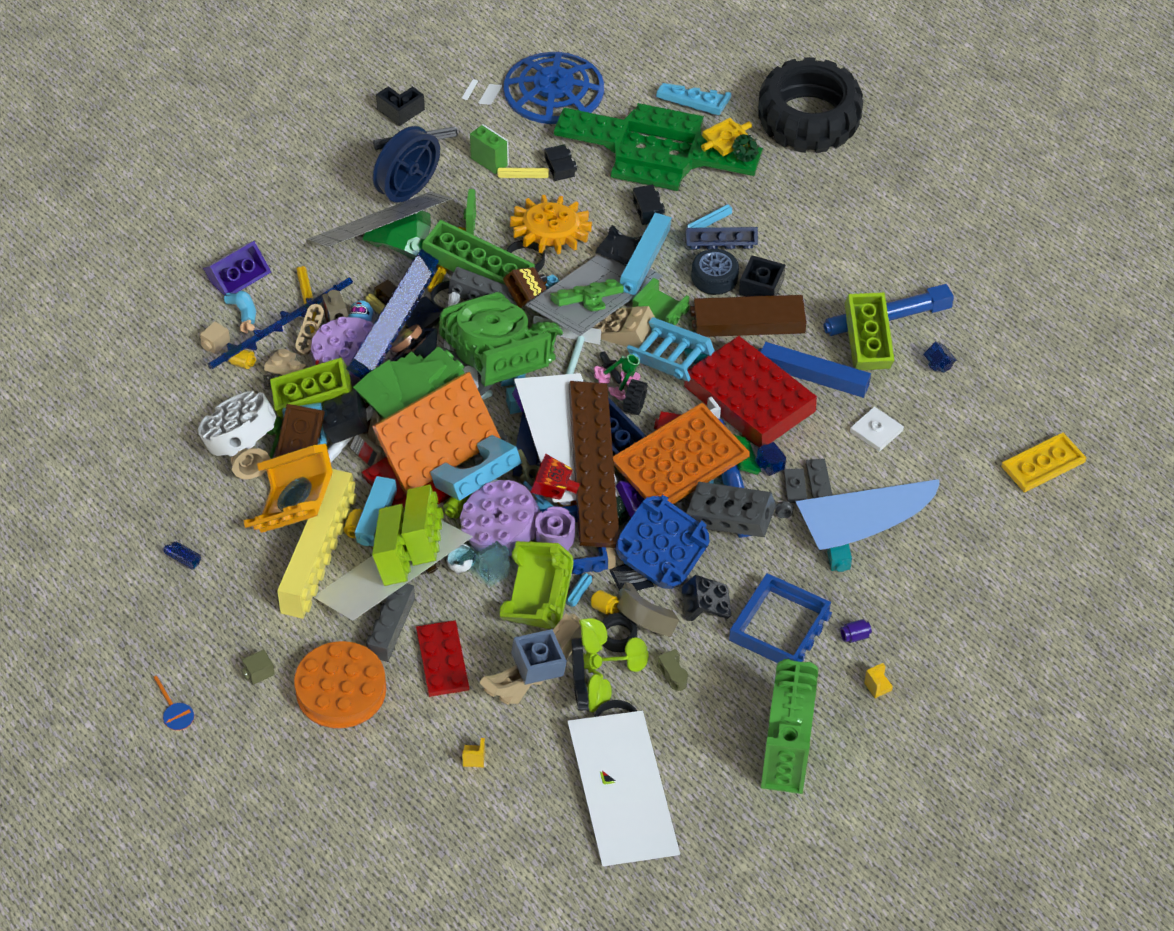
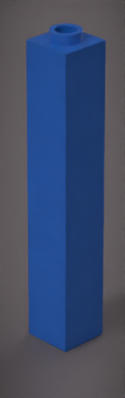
[758,342,871,398]

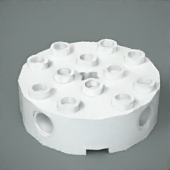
[198,391,276,456]

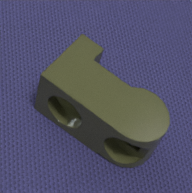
[657,649,688,691]

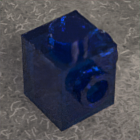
[923,341,957,373]
[756,442,786,476]

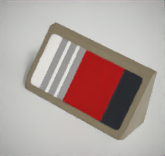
[349,433,383,467]

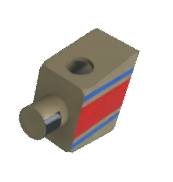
[322,290,348,323]

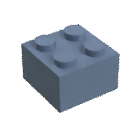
[511,629,567,685]

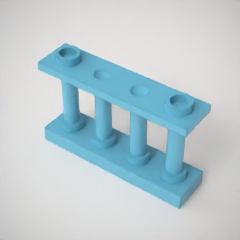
[627,317,715,382]

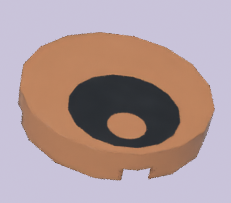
[389,324,422,353]

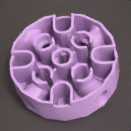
[311,317,386,387]
[460,480,540,558]

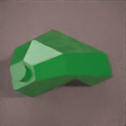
[362,210,431,260]

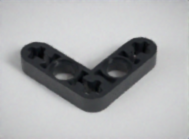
[571,637,589,711]

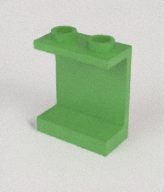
[632,278,690,325]

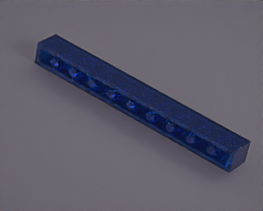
[346,249,439,379]

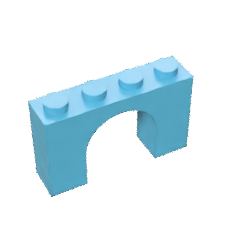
[430,435,522,501]

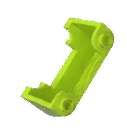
[499,541,573,629]

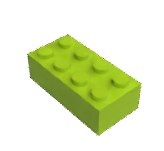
[844,292,895,370]
[270,357,353,421]
[401,485,444,566]
[372,504,411,586]

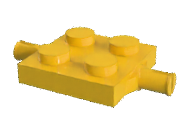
[701,118,752,156]

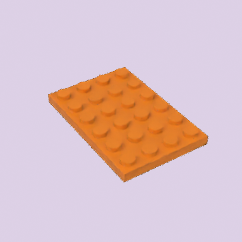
[372,372,501,495]
[613,403,750,504]

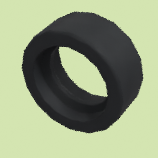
[602,613,638,653]

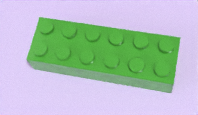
[421,220,535,285]

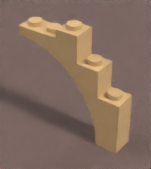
[480,613,582,705]

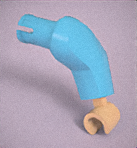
[224,291,256,334]

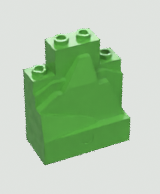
[354,346,465,419]

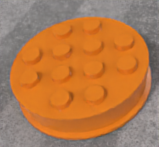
[294,641,386,729]

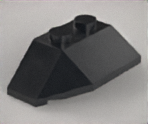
[390,328,438,361]

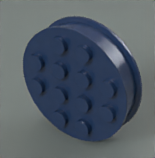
[373,126,440,203]

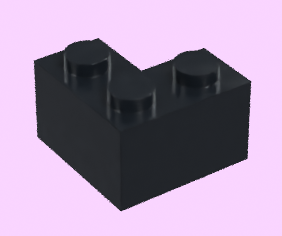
[376,86,425,126]

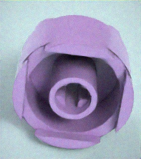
[535,507,575,551]

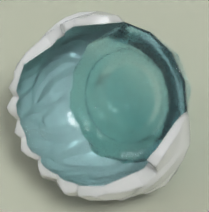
[446,544,476,573]

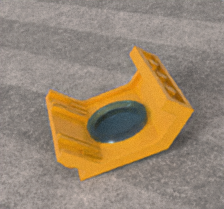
[243,444,333,533]

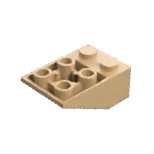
[593,306,655,348]

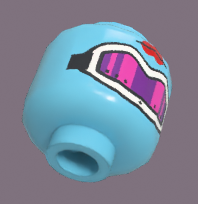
[348,301,373,322]

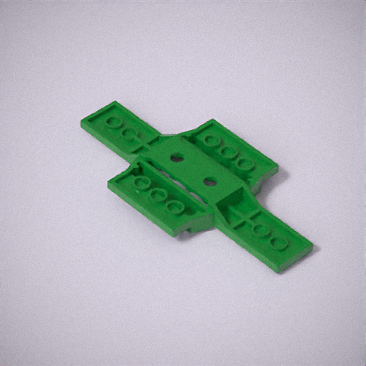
[554,103,763,191]

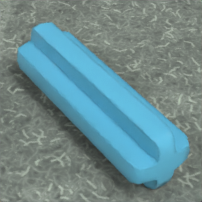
[566,573,592,607]

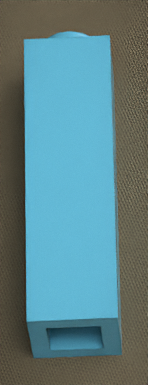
[355,476,397,546]

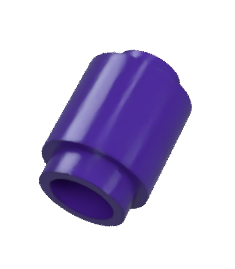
[840,619,872,643]

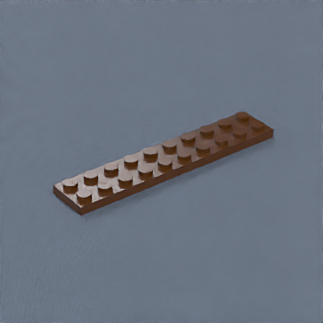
[569,381,619,548]

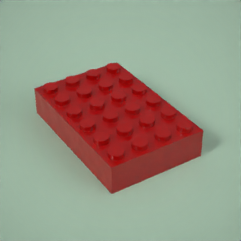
[684,336,817,450]

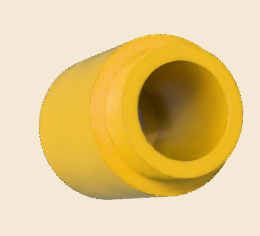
[227,347,256,369]
[344,509,363,538]
[591,590,620,615]

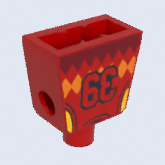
[531,454,580,500]

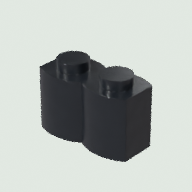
[544,144,577,181]

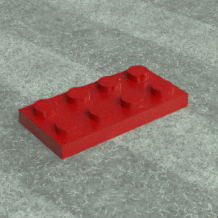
[416,620,469,697]

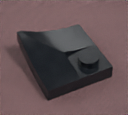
[395,296,443,330]

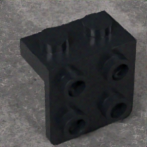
[682,575,732,621]

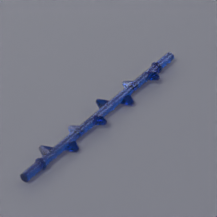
[207,277,353,370]

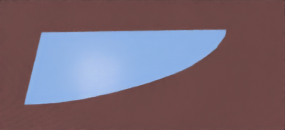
[795,479,939,550]

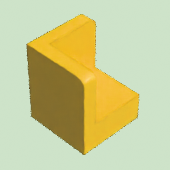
[864,663,893,698]
[462,738,485,768]

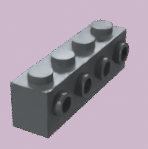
[448,267,518,306]
[366,583,415,662]

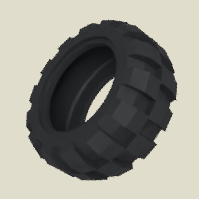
[758,57,864,153]

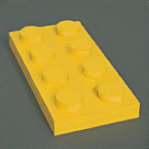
[1001,432,1087,493]

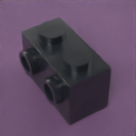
[632,184,665,225]

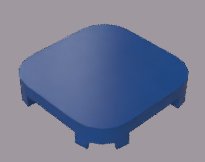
[616,495,710,589]

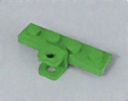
[550,279,624,311]

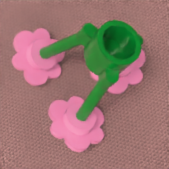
[594,354,640,401]

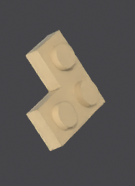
[264,349,306,375]

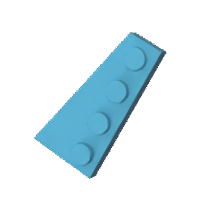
[656,83,731,115]

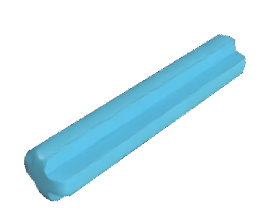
[687,204,733,228]

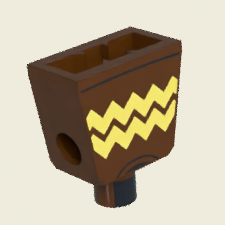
[503,267,547,308]

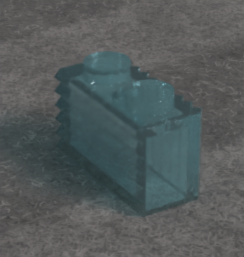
[479,541,510,587]

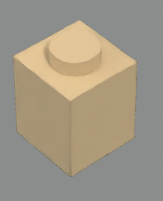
[200,321,230,354]

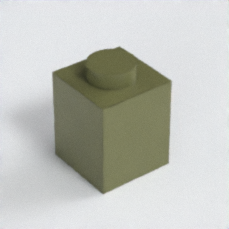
[241,649,275,685]

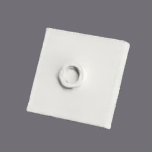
[850,407,904,452]

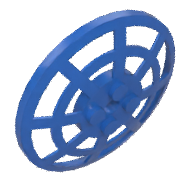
[504,52,604,124]

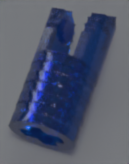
[163,541,201,570]

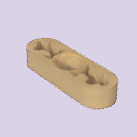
[295,304,324,355]

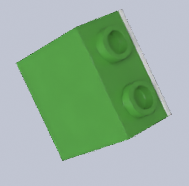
[470,124,509,175]

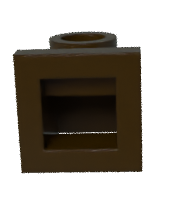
[374,279,403,310]

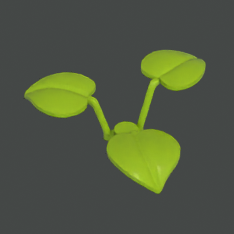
[579,618,649,712]

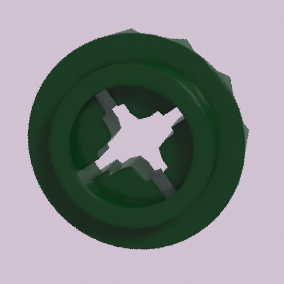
[732,134,759,162]

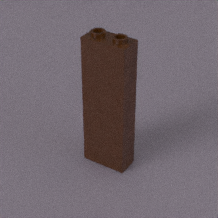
[690,295,807,337]

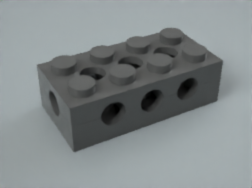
[686,482,776,538]

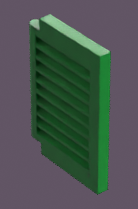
[733,434,762,475]

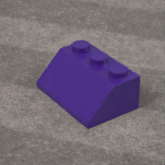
[203,241,271,296]

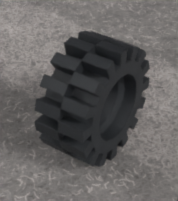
[623,379,648,415]

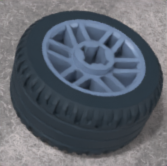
[691,249,739,295]

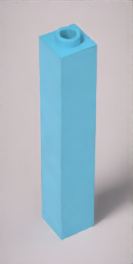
[620,213,672,296]

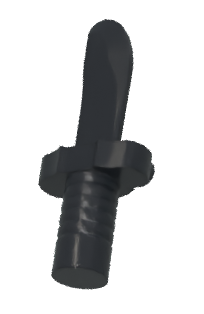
[599,351,621,384]

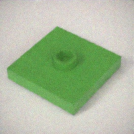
[464,189,476,235]

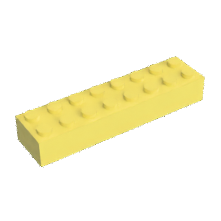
[277,469,357,619]

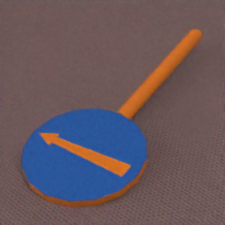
[154,676,194,730]

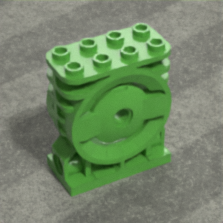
[439,292,551,386]
[761,659,819,794]

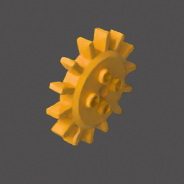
[510,195,592,254]

